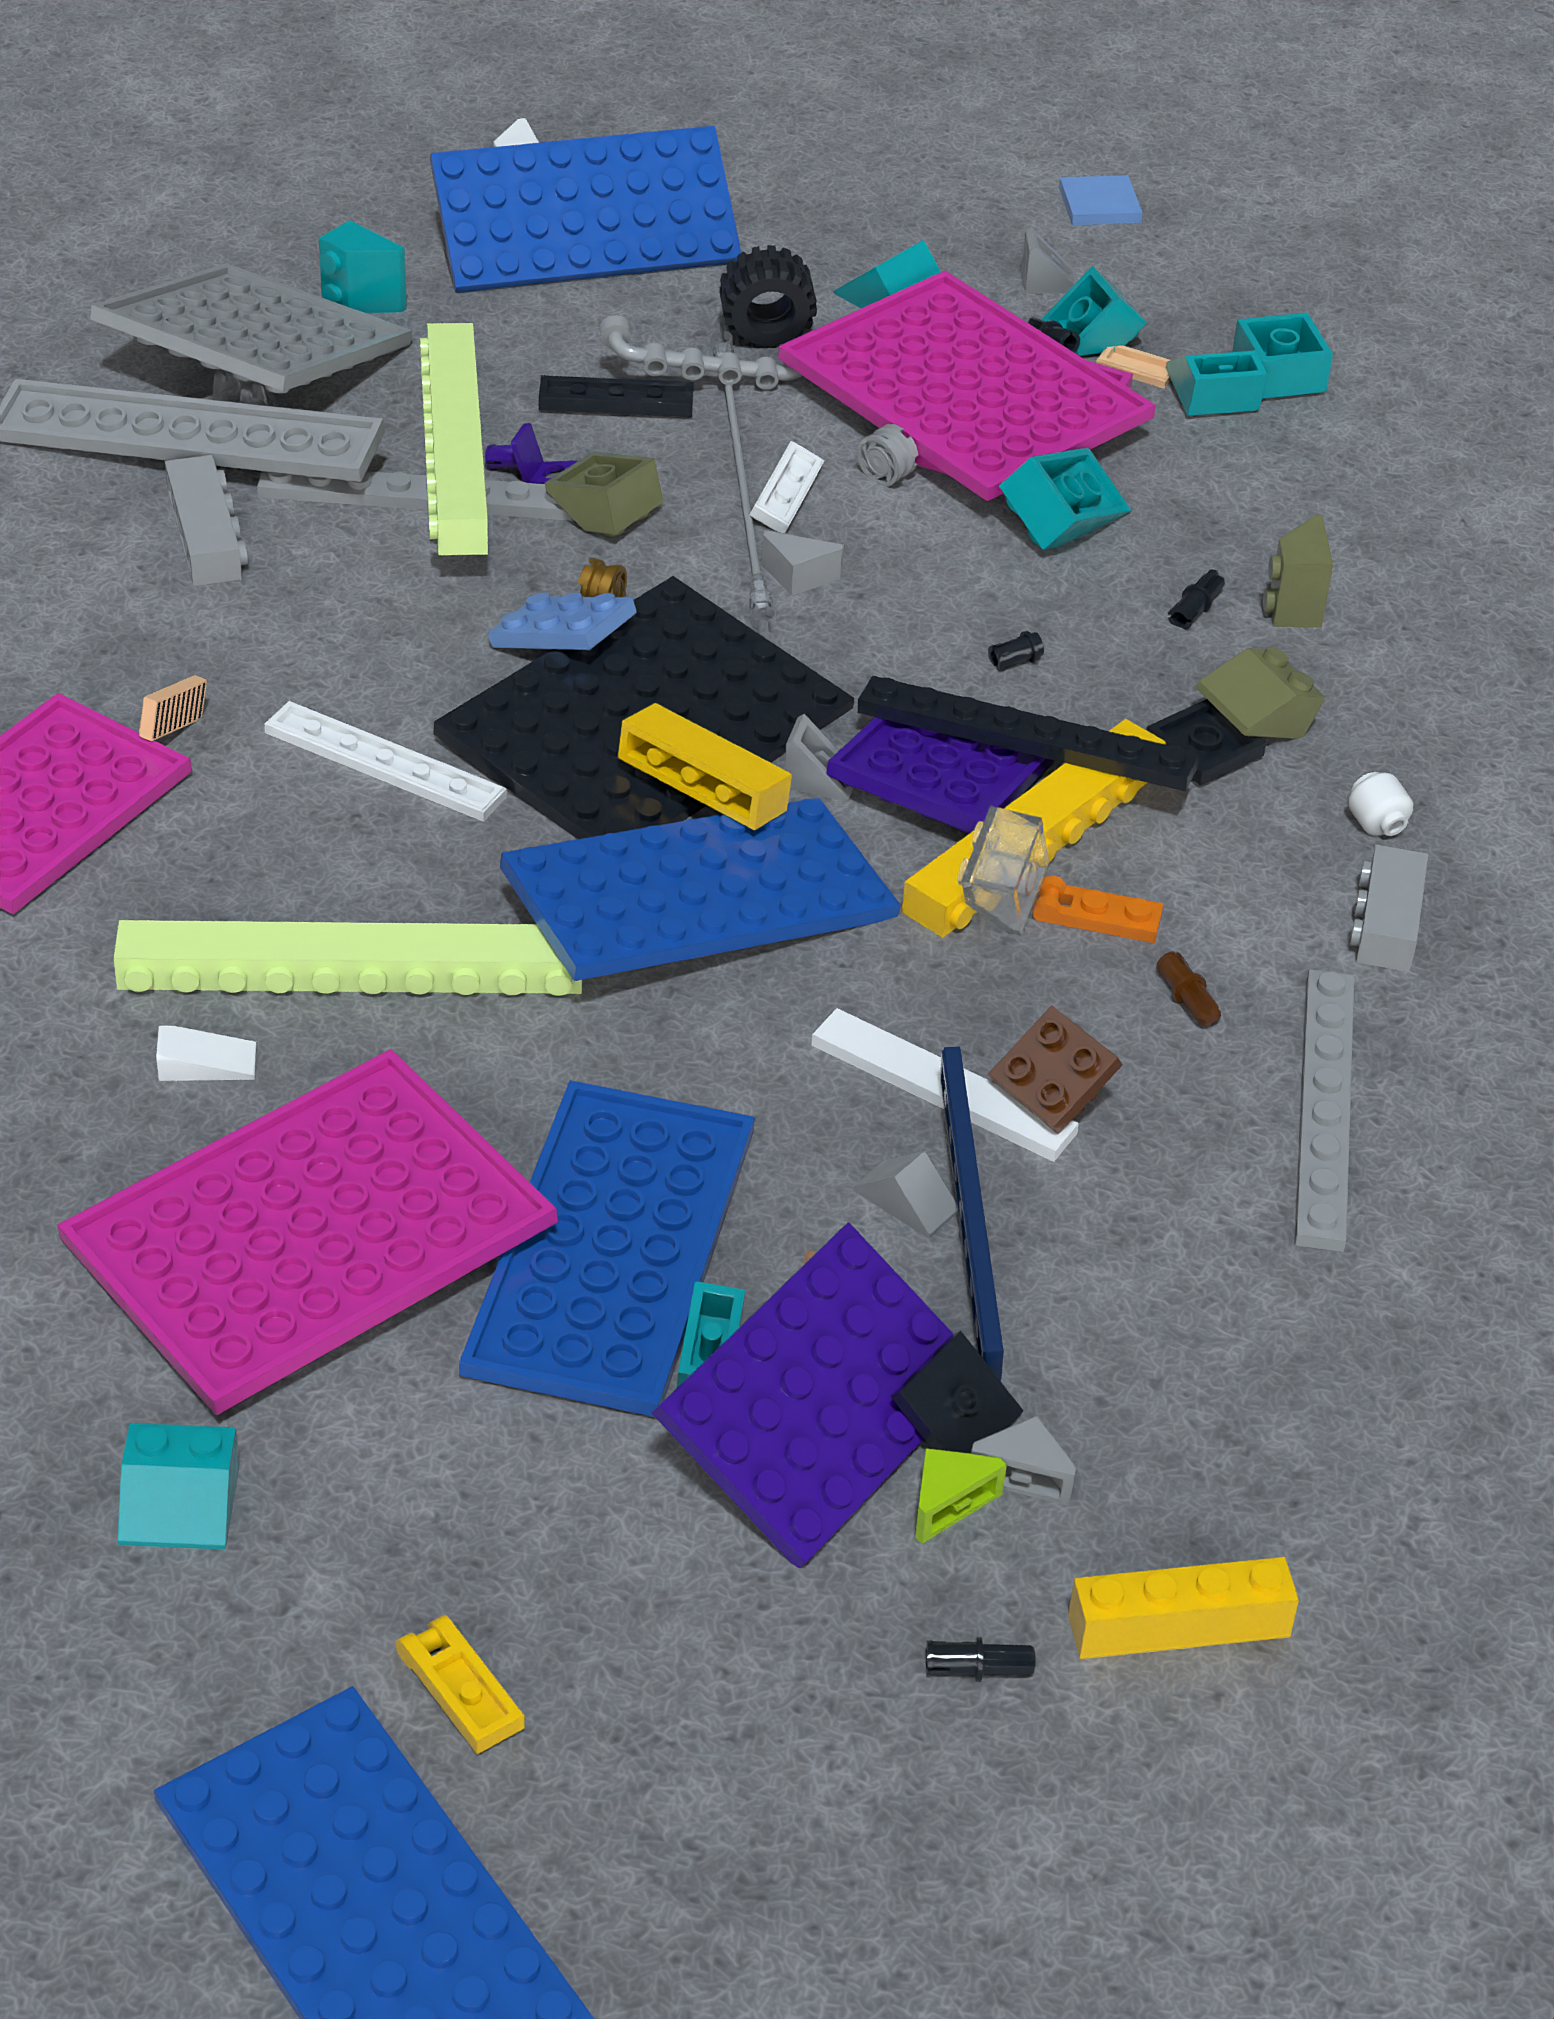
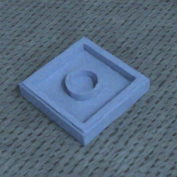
[1059,175,1143,225]

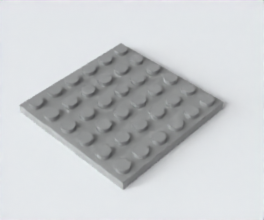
[90,263,412,393]

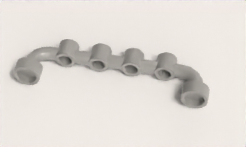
[600,315,802,389]

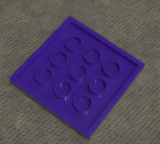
[826,717,1055,834]

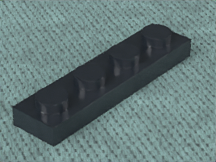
[539,375,694,417]

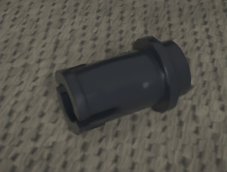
[988,630,1044,671]

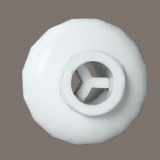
[1348,772,1413,836]

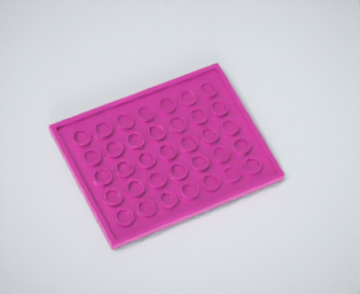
[778,271,1156,501]
[57,1049,558,1416]

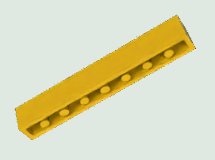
[902,718,1166,938]

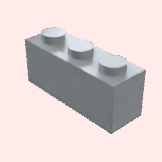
[1350,845,1428,972]

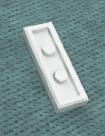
[749,441,824,533]

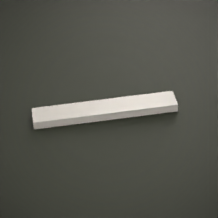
[264,701,507,822]
[811,1008,1079,1162]

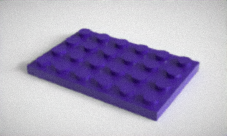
[652,1222,953,1568]

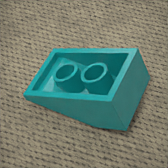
[999,448,1132,550]

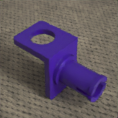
[485,423,577,484]

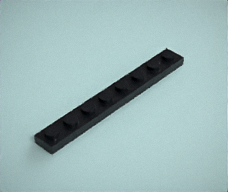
[857,675,1200,792]

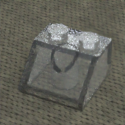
[958,806,1050,937]

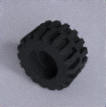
[719,245,817,348]

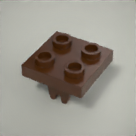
[988,1005,1123,1135]

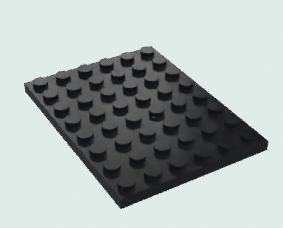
[433,576,854,839]

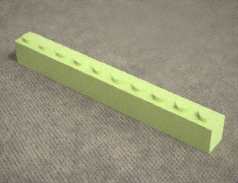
[420,323,488,555]
[114,920,582,996]

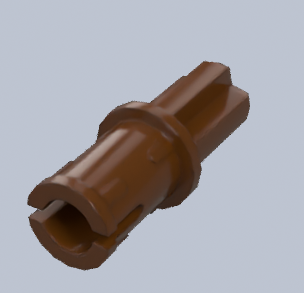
[1156,951,1221,1027]

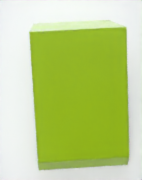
[915,1448,1007,1544]

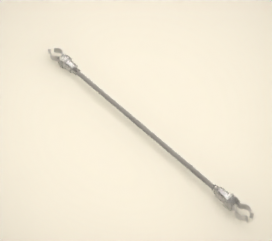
[710,328,776,633]

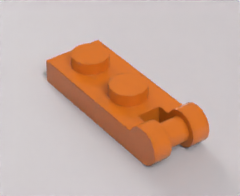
[1033,876,1164,943]

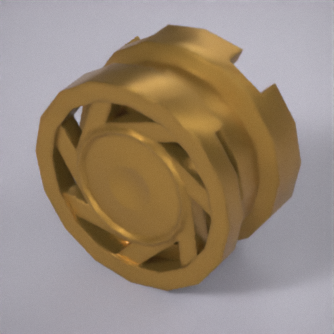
[577,558,627,597]

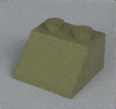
[545,451,663,537]
[1263,515,1333,628]
[1196,647,1326,739]

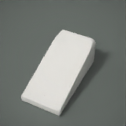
[156,1026,257,1081]

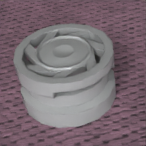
[857,424,919,487]

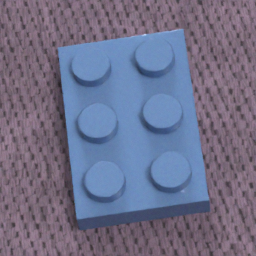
[488,593,637,650]

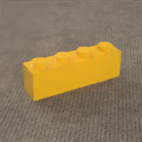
[618,703,792,830]
[1068,1557,1299,1659]

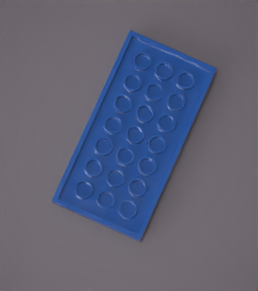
[430,126,741,292]
[499,798,901,981]
[459,1080,755,1417]
[154,1686,594,2019]

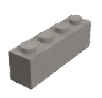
[165,455,248,586]

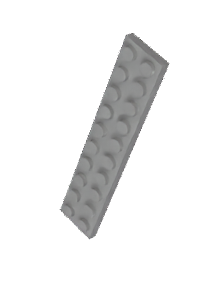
[0,379,385,482]

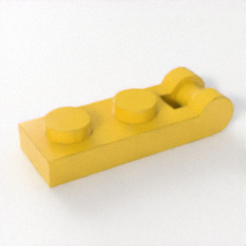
[395,1615,525,1754]

